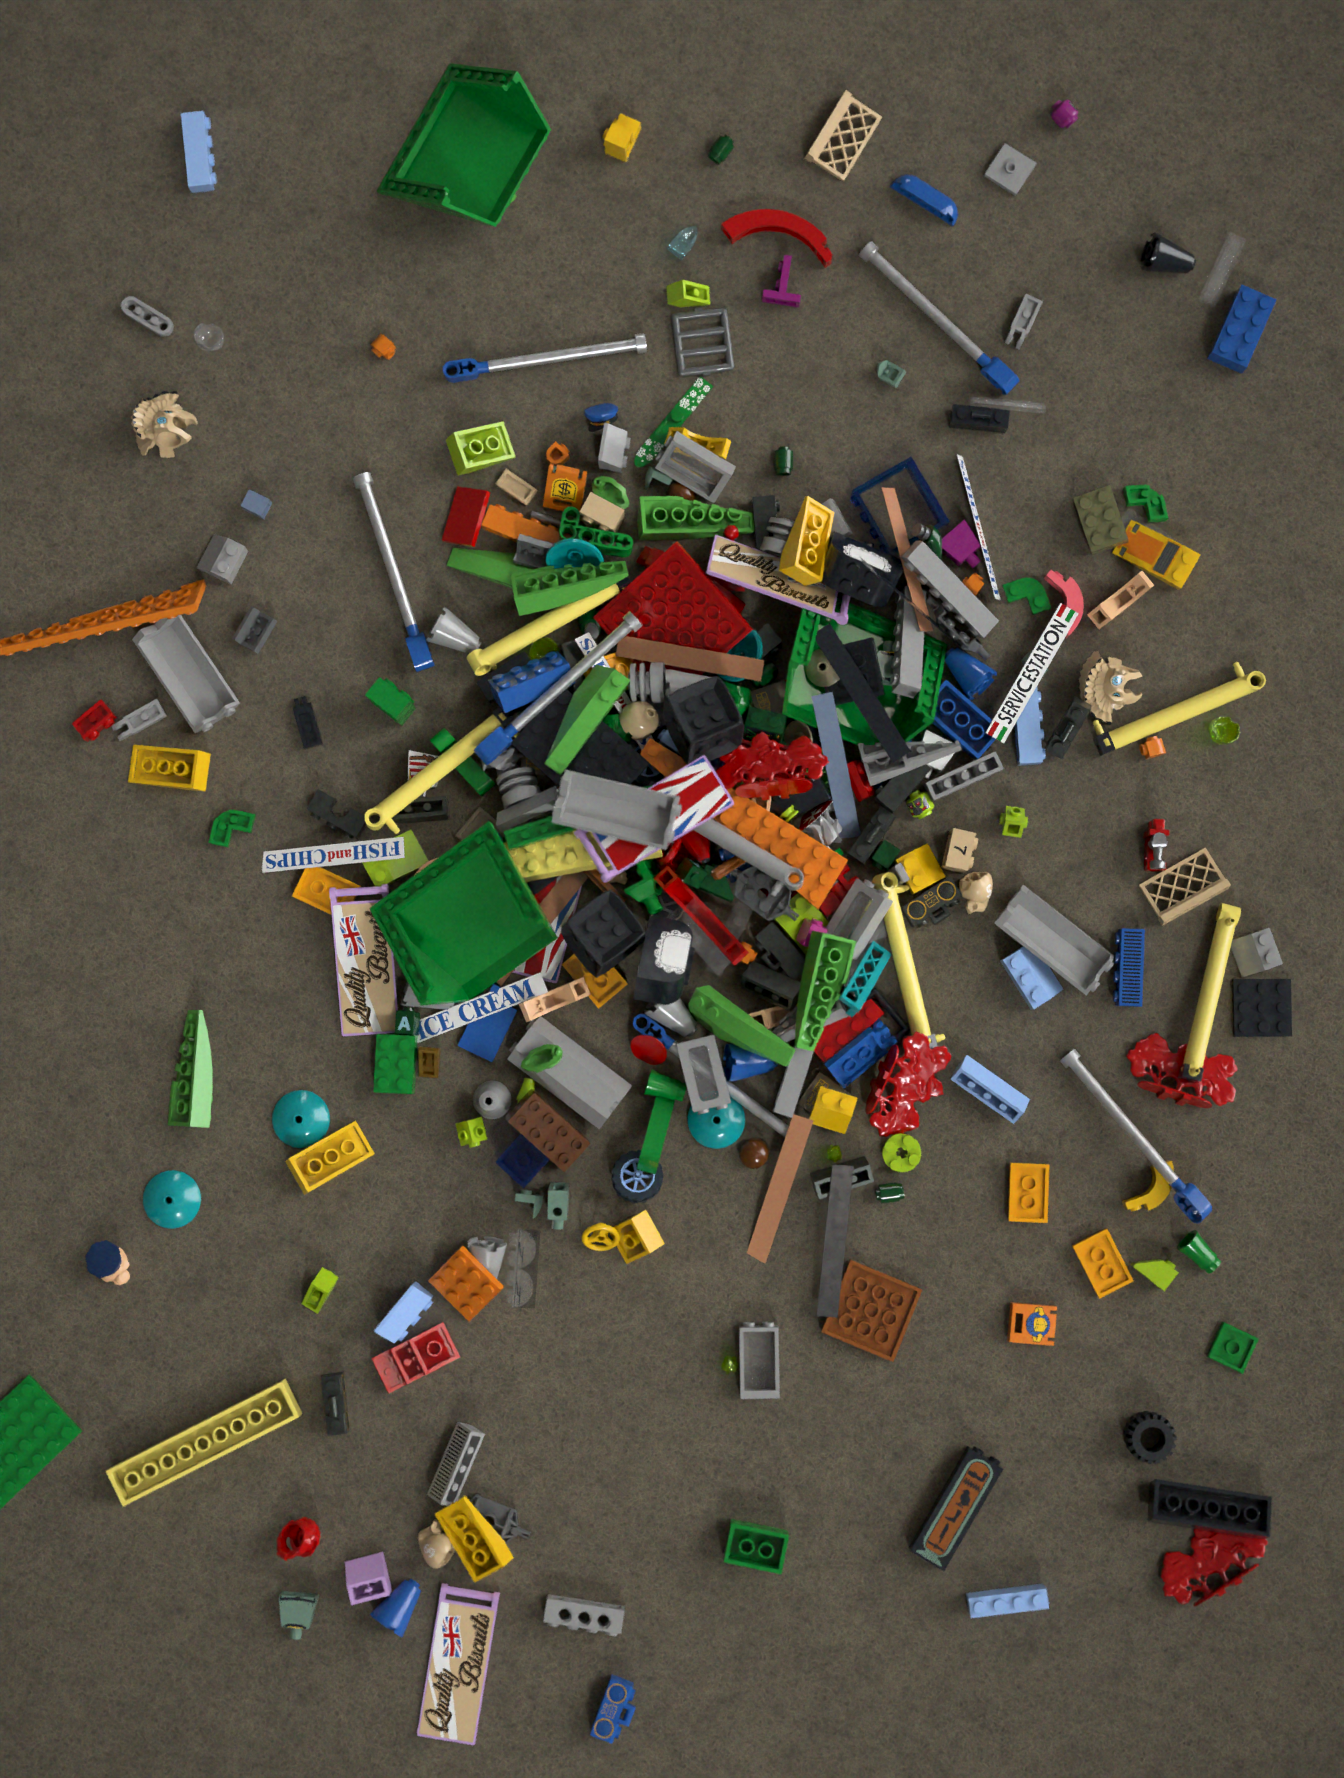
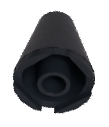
[1140,232,1196,273]

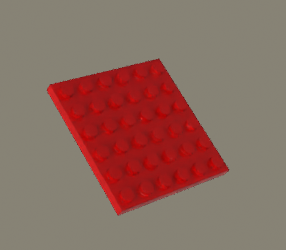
[593,541,753,675]

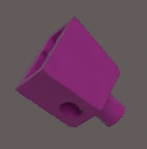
[942,520,981,568]

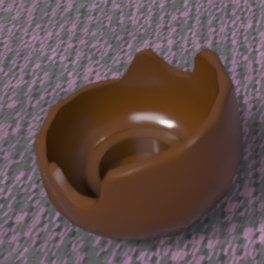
[666,481,696,501]
[739,1138,769,1169]

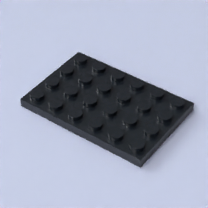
[511,689,650,787]

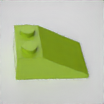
[446,422,516,475]
[362,830,429,887]
[774,893,838,955]

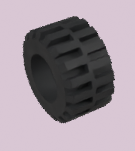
[1124,1411,1177,1464]

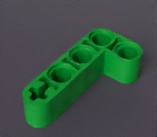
[559,507,633,558]
[430,728,496,797]
[637,1096,675,1174]

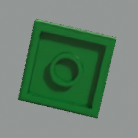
[1206,1321,1259,1374]

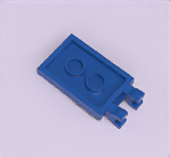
[458,984,518,1062]
[824,1019,897,1089]

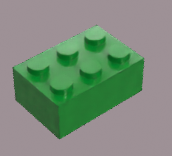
[365,677,416,726]
[373,1034,418,1094]
[723,1519,789,1574]

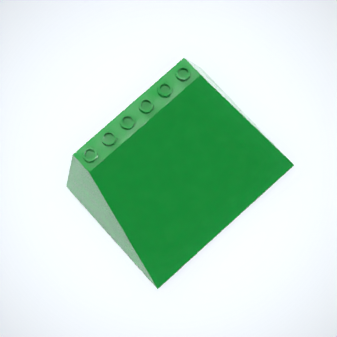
[377,63,551,227]
[782,598,947,745]
[369,821,558,1006]

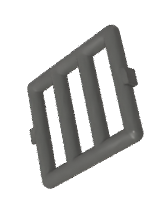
[671,308,734,377]

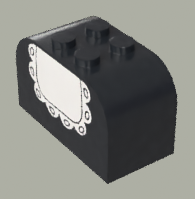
[822,531,903,607]
[633,915,695,1005]

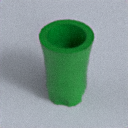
[644,1069,687,1102]
[1177,1230,1221,1274]

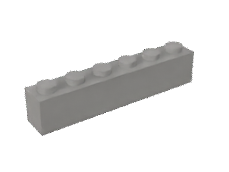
[901,541,999,638]
[890,586,926,698]

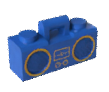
[590,1674,636,1743]

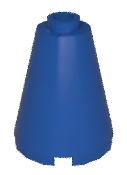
[945,648,997,700]
[723,1043,778,1082]
[370,1578,421,1637]

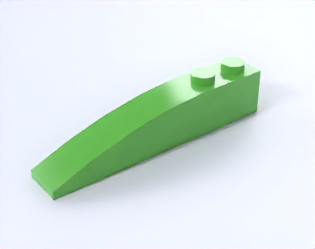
[637,496,755,540]
[447,548,533,589]
[510,561,629,616]
[545,665,630,775]
[795,931,856,1051]
[688,985,796,1067]
[168,1010,213,1128]

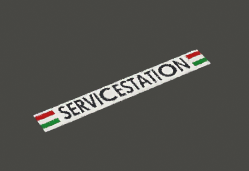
[986,603,1079,743]

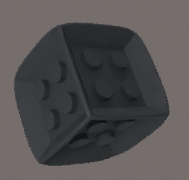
[663,676,744,765]
[561,889,646,978]

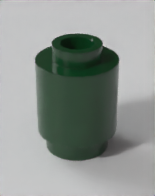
[707,135,734,165]
[774,446,793,476]
[750,661,778,688]
[875,1182,904,1204]

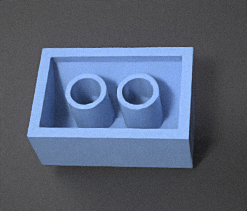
[1000,946,1063,1010]
[374,1281,433,1343]

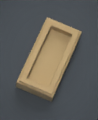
[495,469,537,506]

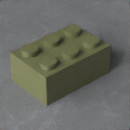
[1073,485,1129,555]

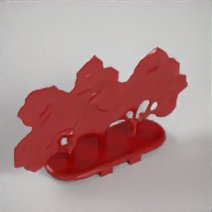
[715,731,829,801]
[865,1032,951,1137]
[1126,1033,1238,1108]
[1161,1529,1268,1607]

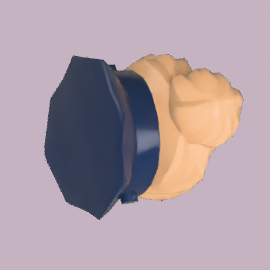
[85,1240,130,1285]

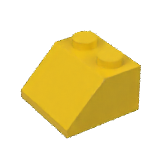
[894,843,946,895]
[809,1086,857,1134]
[609,1210,665,1264]

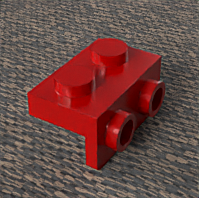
[72,699,117,742]
[847,760,875,802]

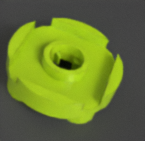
[882,1133,921,1172]

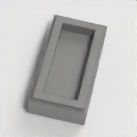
[888,863,910,886]

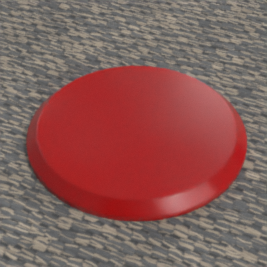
[630,1035,667,1065]

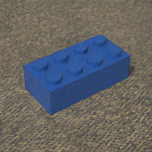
[1207,285,1277,374]
[488,651,576,713]
[932,680,996,761]

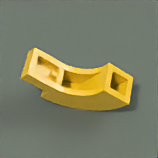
[665,427,731,459]
[1122,1160,1174,1212]

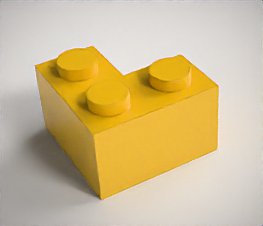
[603,113,641,162]

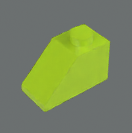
[666,280,710,307]
[1131,1259,1178,1291]
[301,1267,339,1314]

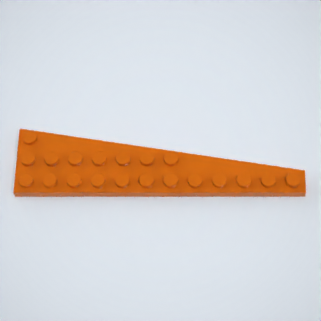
[0,579,206,656]
[640,738,848,910]

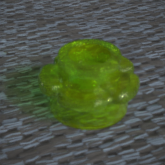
[827,1144,842,1163]
[721,1355,738,1374]

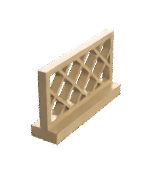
[804,90,882,181]
[1139,848,1231,926]

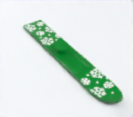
[634,376,713,468]

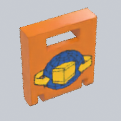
[1007,1302,1057,1346]

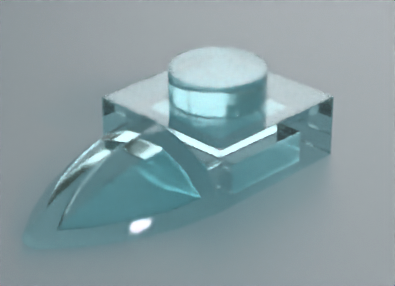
[667,226,697,261]

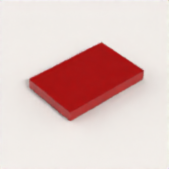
[442,486,490,547]

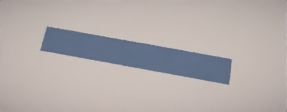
[812,692,861,838]

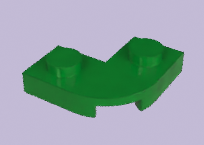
[1123,485,1168,523]
[1002,578,1051,615]
[208,810,256,848]

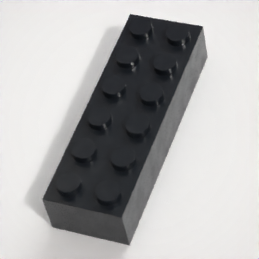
[1147,1479,1272,1540]

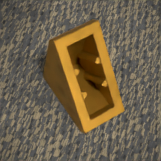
[418,1047,441,1078]

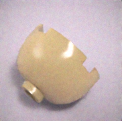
[619,700,659,740]

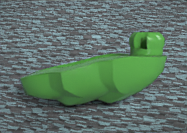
[592,476,629,509]
[521,1044,563,1073]

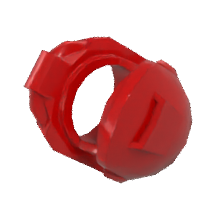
[655,837,695,872]
[276,1517,321,1561]

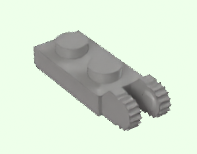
[1005,294,1043,349]
[112,699,167,741]

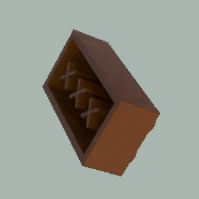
[505,1088,591,1172]

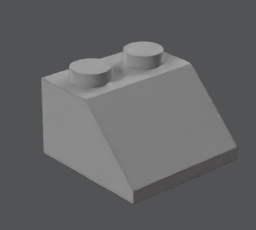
[598,423,631,473]
[197,534,248,585]
[1231,928,1283,977]

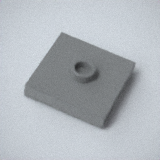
[984,144,1036,196]

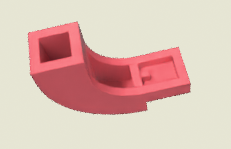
[1043,570,1084,638]

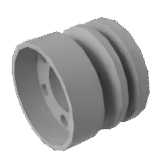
[760,517,795,557]
[628,662,666,703]
[496,767,541,809]

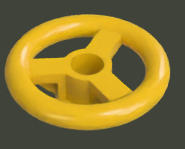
[581,1223,620,1251]

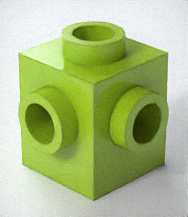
[999,806,1028,838]
[456,1117,487,1148]

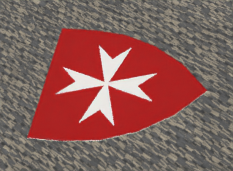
[799,800,833,831]

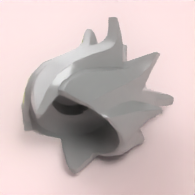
[481,745,524,776]
[803,809,842,848]

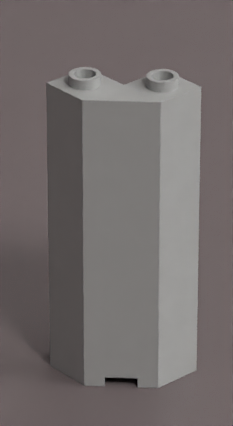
[132,615,240,733]
[552,770,682,850]
[994,885,1114,995]
[507,1016,632,1129]

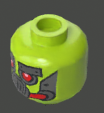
[906,790,934,820]

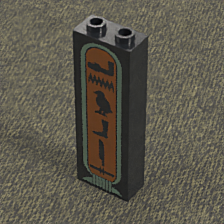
[909,1446,1003,1571]

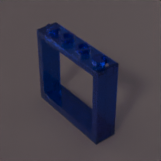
[850,456,950,556]

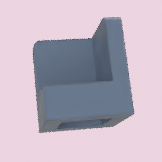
[241,490,272,520]

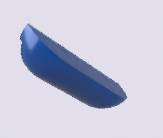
[890,175,958,226]

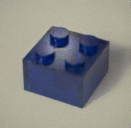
[495,1134,550,1188]

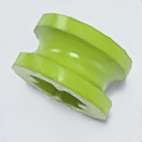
[780,805,799,823]

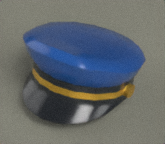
[584,403,618,432]

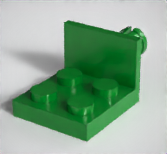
[624,859,663,915]

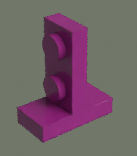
[762,255,801,308]

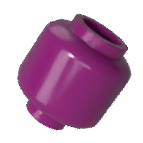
[1050,99,1078,129]

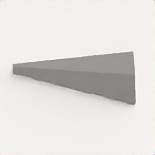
[772,996,848,1042]

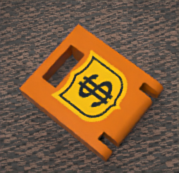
[543,463,587,513]

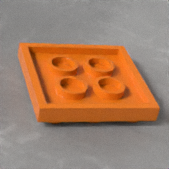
[428,1246,504,1322]

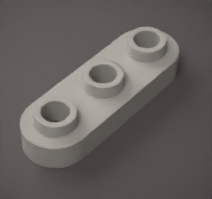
[121,296,174,337]

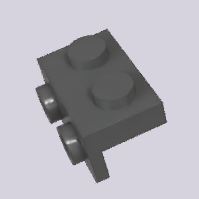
[513,534,553,569]
[233,606,277,654]

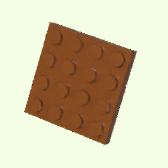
[821,1259,922,1362]

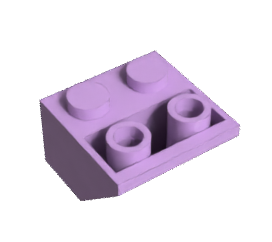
[345,1552,392,1605]

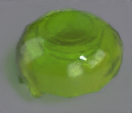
[528,637,559,660]
[1208,716,1240,745]

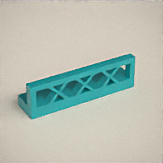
[839,941,892,1017]

